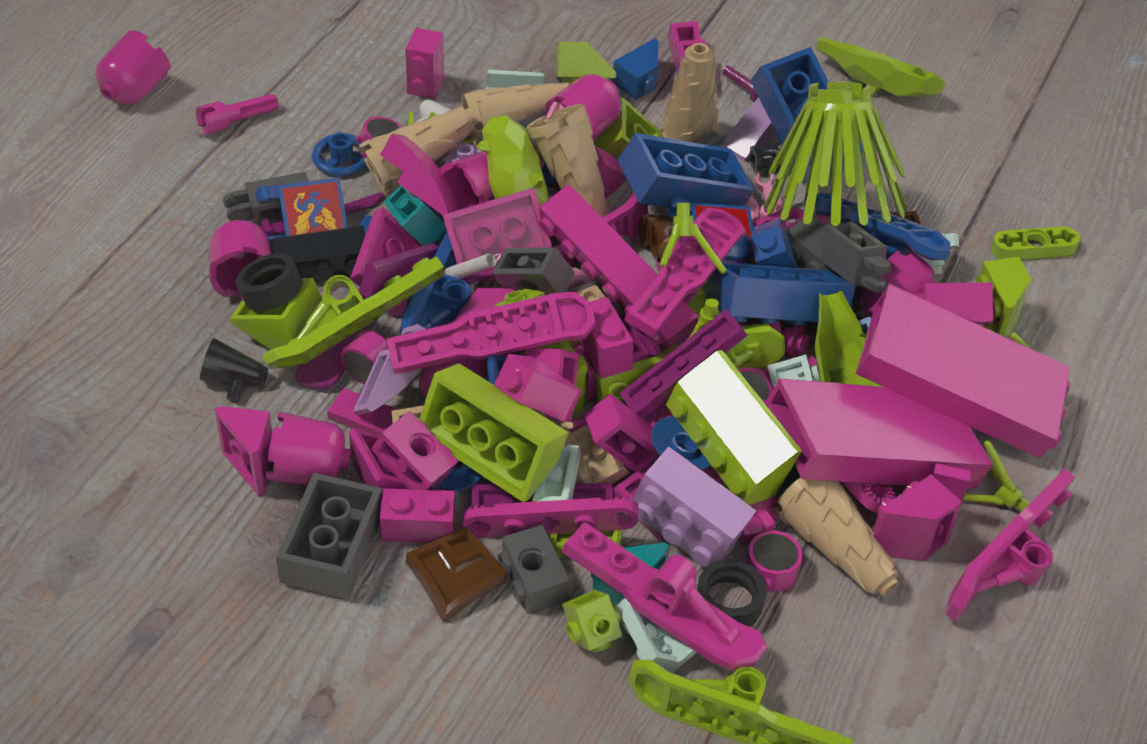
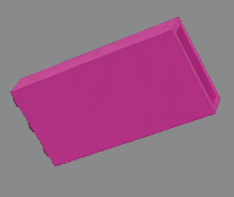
[855,284,1071,458]
[765,378,993,489]

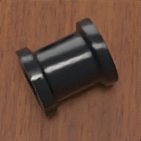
[749,142,783,172]

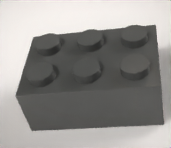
[276,473,382,599]

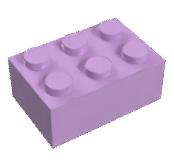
[632,446,756,567]

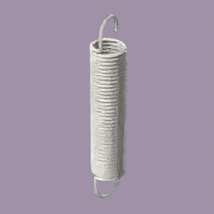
[445,254,501,279]

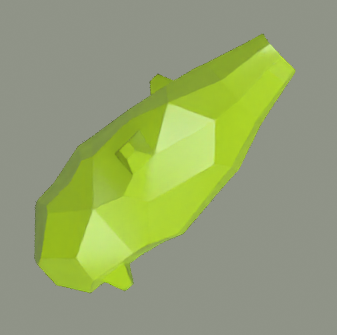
[816,37,946,97]
[477,115,549,206]
[815,291,883,387]

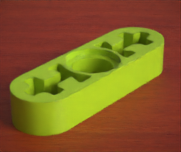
[991,226,1080,260]

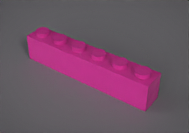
[539,184,698,350]

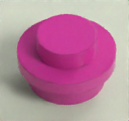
[783,325,809,358]

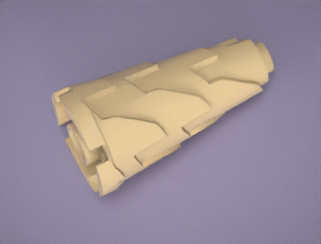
[661,43,720,143]
[461,82,570,146]
[526,104,608,217]
[358,106,478,198]
[774,477,899,596]

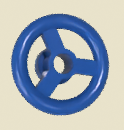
[312,132,367,177]

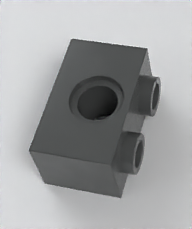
[492,248,575,295]
[498,525,570,614]

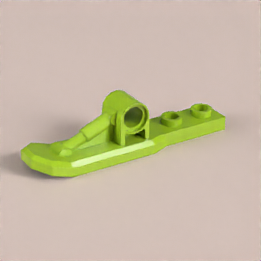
[262,256,445,369]
[595,323,785,403]
[628,659,854,744]

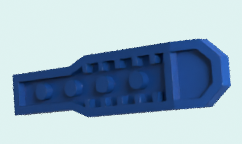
[804,193,950,261]
[399,232,471,335]

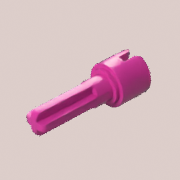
[195,94,279,135]

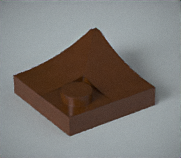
[405,526,507,623]

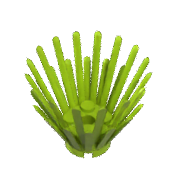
[763,82,908,226]

